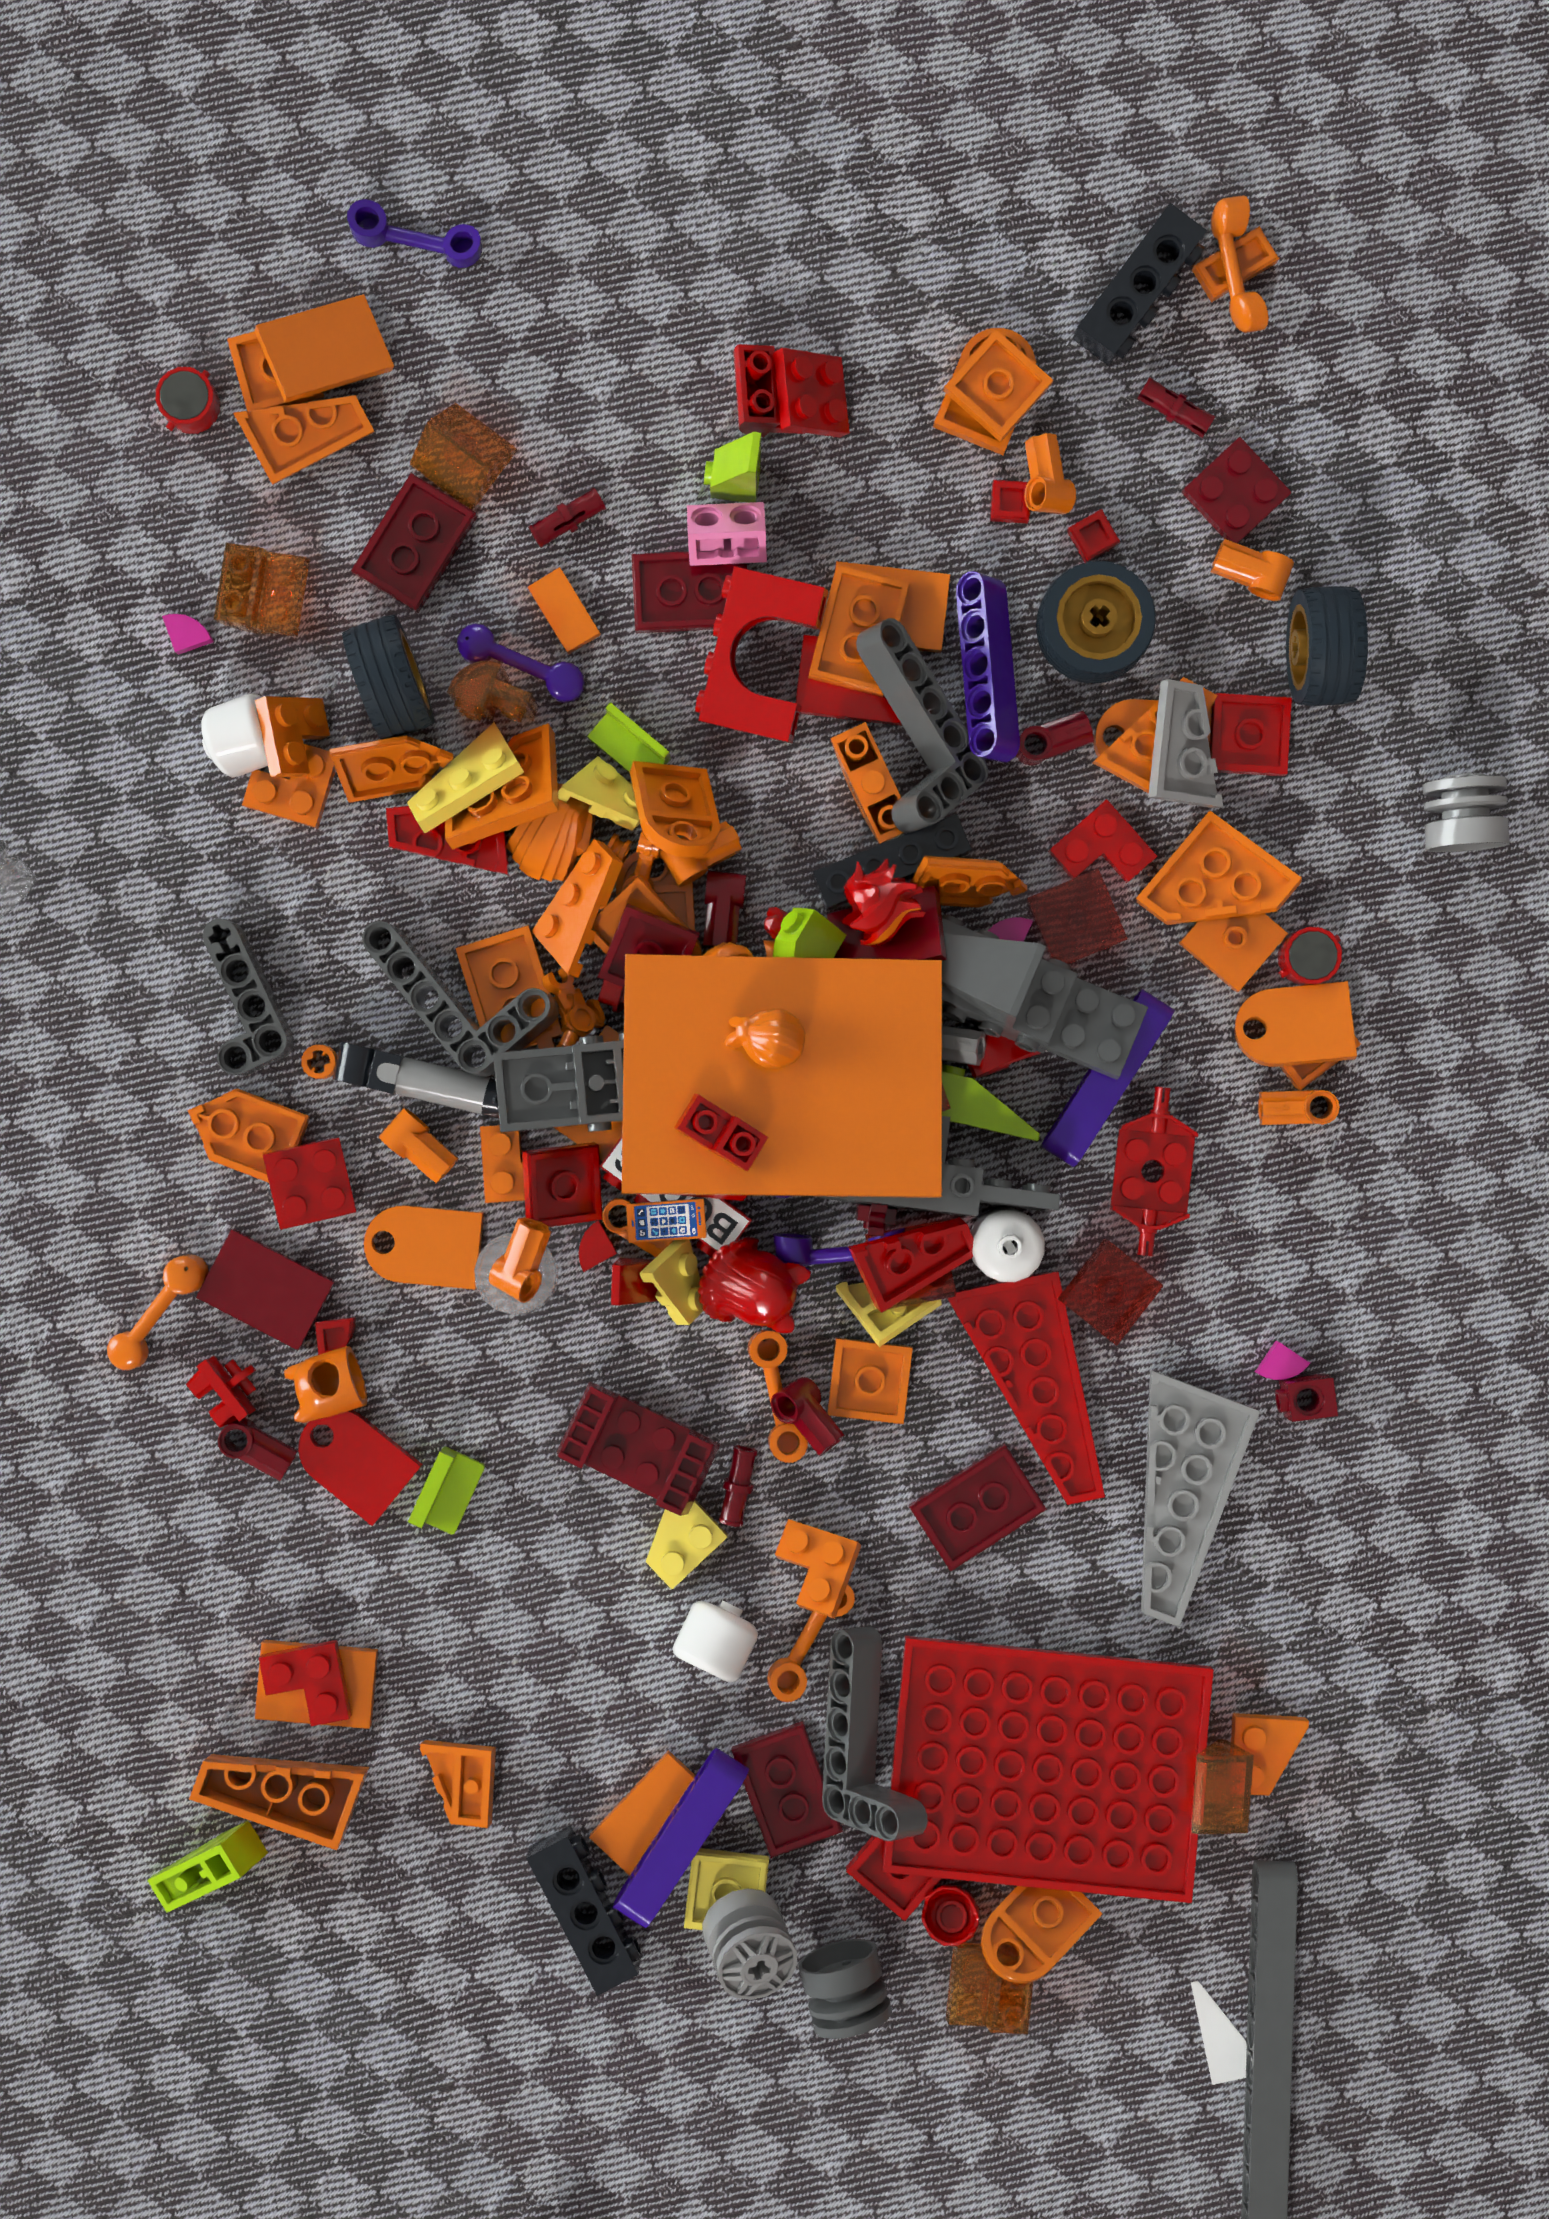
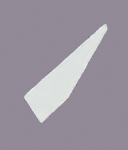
[1191,1981,1247,2085]

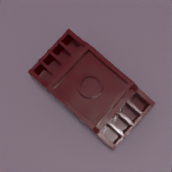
[557,1381,721,1516]

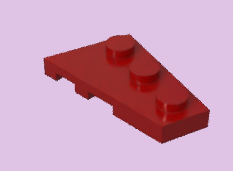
[386,806,509,876]
[848,1217,974,1313]

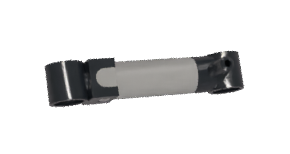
[332,1041,499,1119]

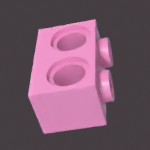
[687,502,767,566]

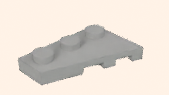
[1148,679,1224,809]

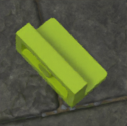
[587,702,671,774]
[408,1446,485,1534]

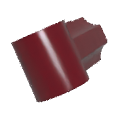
[1016,710,1094,766]
[703,870,746,947]
[771,1377,845,1456]
[218,1418,298,1481]

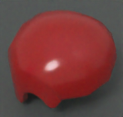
[921,1884,980,1946]

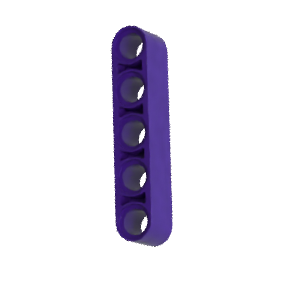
[956,571,1020,762]
[1041,989,1175,1167]
[613,1747,749,1928]

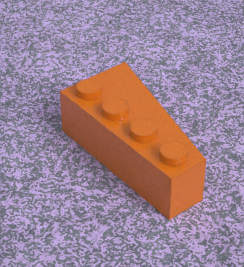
[189,1754,369,1850]

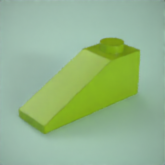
[704,432,761,503]
[773,907,846,958]
[942,1064,1040,1141]
[147,1820,268,1913]

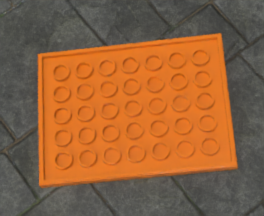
[621,954,942,1198]

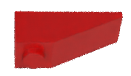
[611,1258,658,1306]

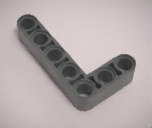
[856,618,988,833]
[362,921,559,1077]
[822,1626,928,1841]

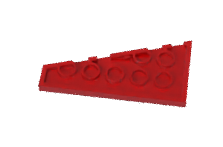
[945,1270,1105,1505]

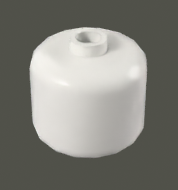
[201,693,268,778]
[970,1207,1045,1282]
[673,1600,758,1683]

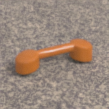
[1211,195,1269,333]
[107,1254,209,1370]
[748,1329,808,1463]
[767,1584,855,1702]

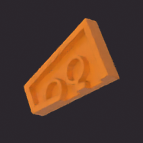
[233,395,375,485]
[1092,677,1217,793]
[531,839,623,978]

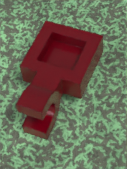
[855,1203,897,1237]

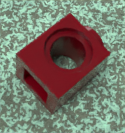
[1275,1373,1338,1422]

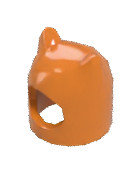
[284,1346,367,1423]

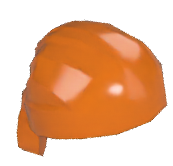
[724,1008,805,1069]

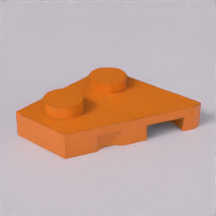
[1228,1713,1309,1796]
[420,1740,496,1828]

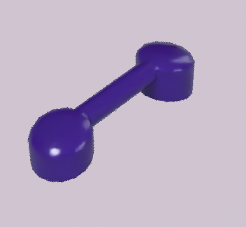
[347,199,482,268]
[457,623,585,703]
[773,1227,905,1266]

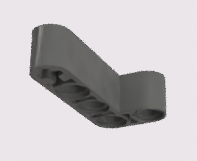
[202,918,295,1076]

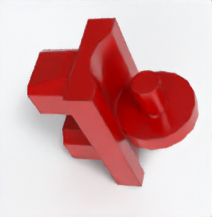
[186,1355,256,1428]

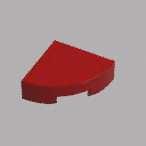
[579,1220,618,1272]
[315,1317,356,1355]

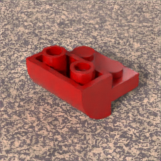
[733,344,805,437]

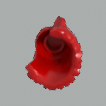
[698,1237,811,1334]

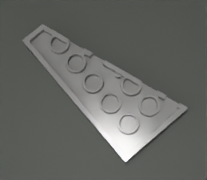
[1141,1369,1260,1627]

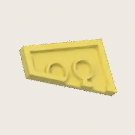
[407,722,524,833]

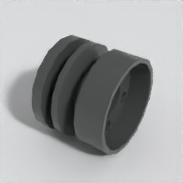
[798,1939,892,2039]

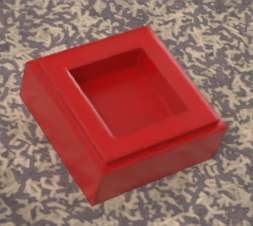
[990,480,1030,524]
[1067,509,1120,563]

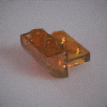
[214,543,310,637]
[447,661,539,723]
[945,1943,1034,2034]

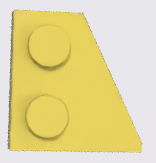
[558,756,640,831]
[640,1239,703,1325]
[836,1282,942,1347]
[646,1500,728,1589]

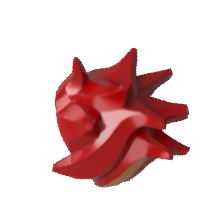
[842,858,926,947]

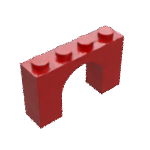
[695,566,829,744]

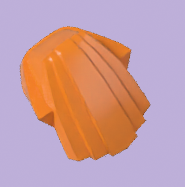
[506,783,595,882]

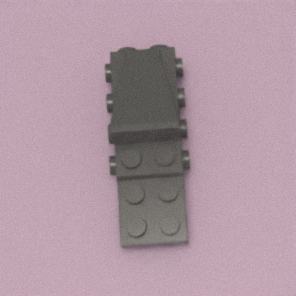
[942,915,1148,1080]
[493,1033,624,1132]
[819,1116,1060,1218]

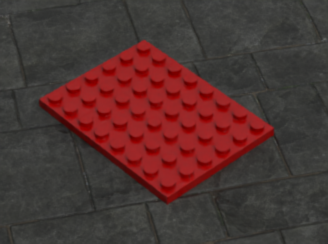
[882,1636,1214,1903]

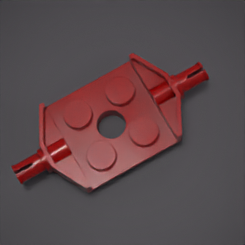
[1110,1087,1198,1256]

